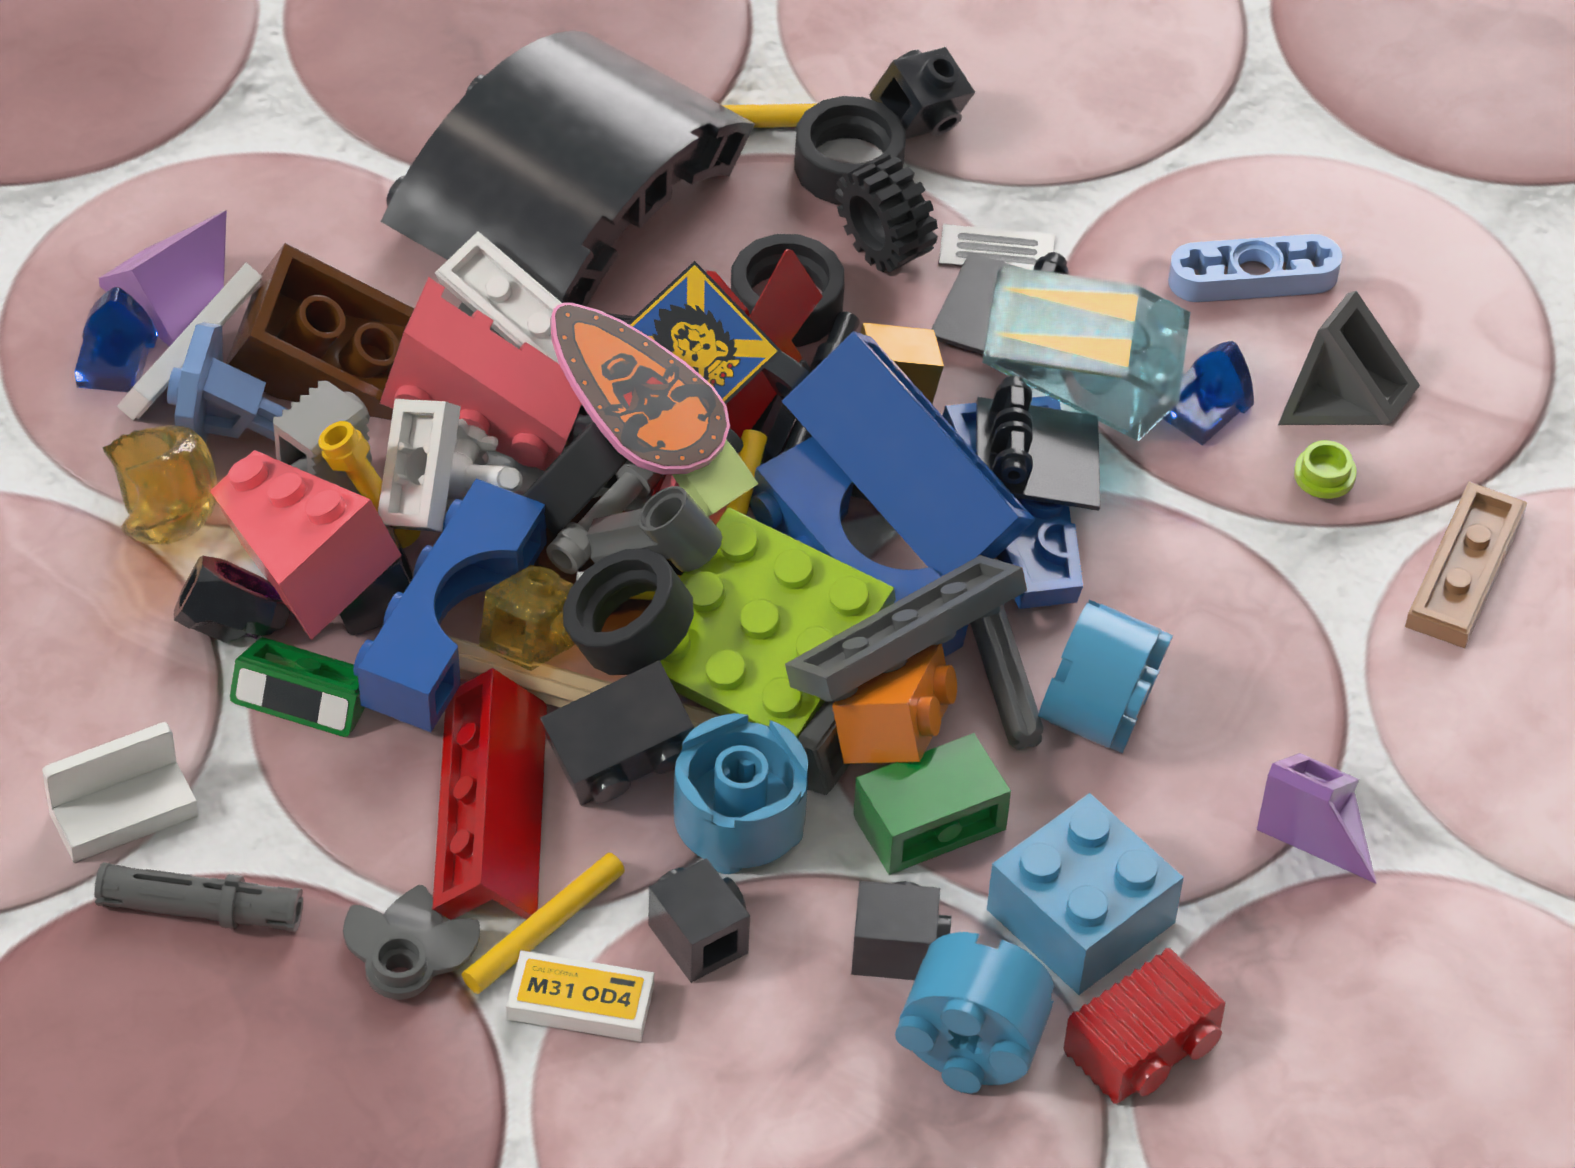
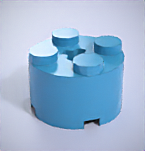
[1038,599,1173,753]
[673,713,808,874]
[895,932,1054,1094]

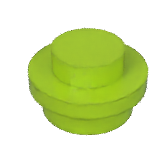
[1294,440,1357,499]

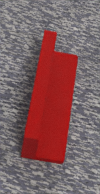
[432,668,547,920]

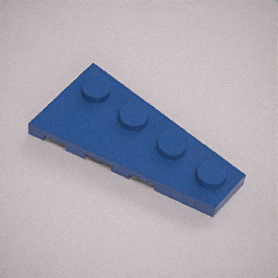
[942,395,1083,609]

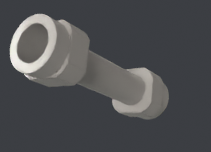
[546,460,663,574]

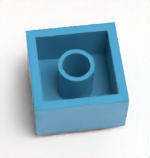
[986,793,1184,995]

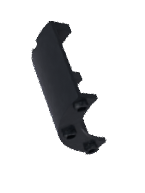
[380,31,755,307]

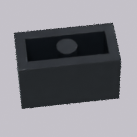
[540,660,694,806]

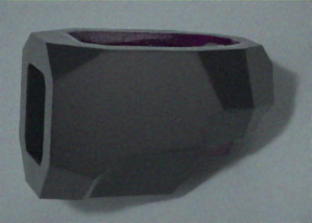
[174,556,290,643]

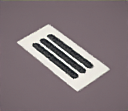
[939,224,1055,271]

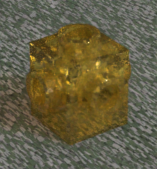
[479,565,575,671]

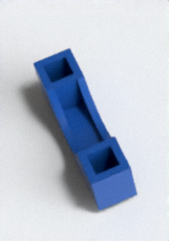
[750,436,968,657]
[353,478,547,733]

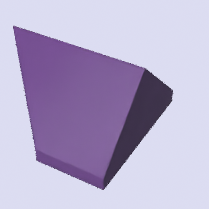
[99,210,227,347]
[1257,753,1377,884]

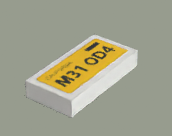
[506,950,654,1042]

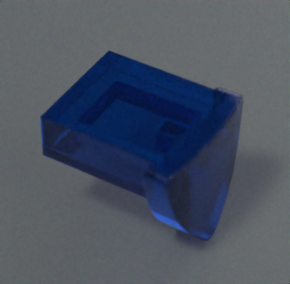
[75,287,158,393]
[1155,341,1254,446]

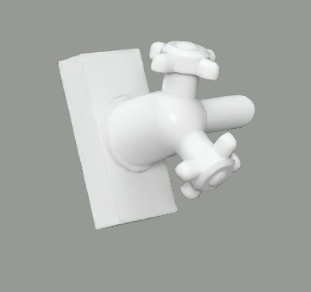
[378,399,523,532]

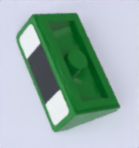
[230,637,365,737]

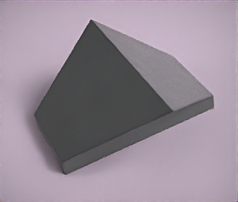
[1278,291,1420,425]

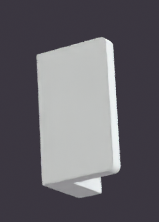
[42,722,198,863]

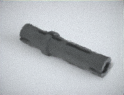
[94,862,304,932]

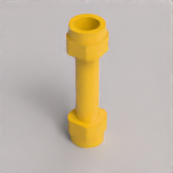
[318,421,421,548]

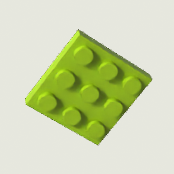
[660,507,896,738]

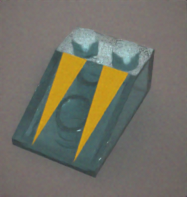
[982,266,1191,441]

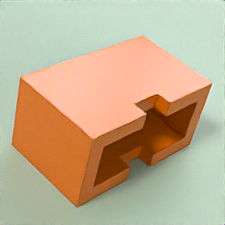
[832,644,957,764]

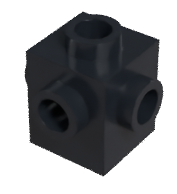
[869,47,975,139]

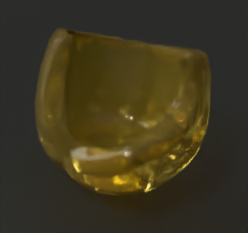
[102,425,218,545]

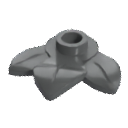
[343,885,480,999]

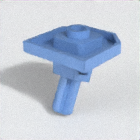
[167,322,287,479]

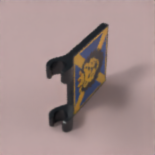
[627,261,810,454]

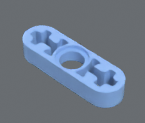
[1168,234,1342,302]

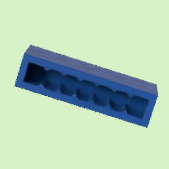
[782,331,1035,577]

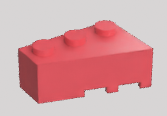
[380,277,582,471]
[210,450,401,640]

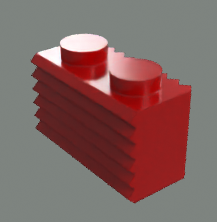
[1063,948,1226,1104]

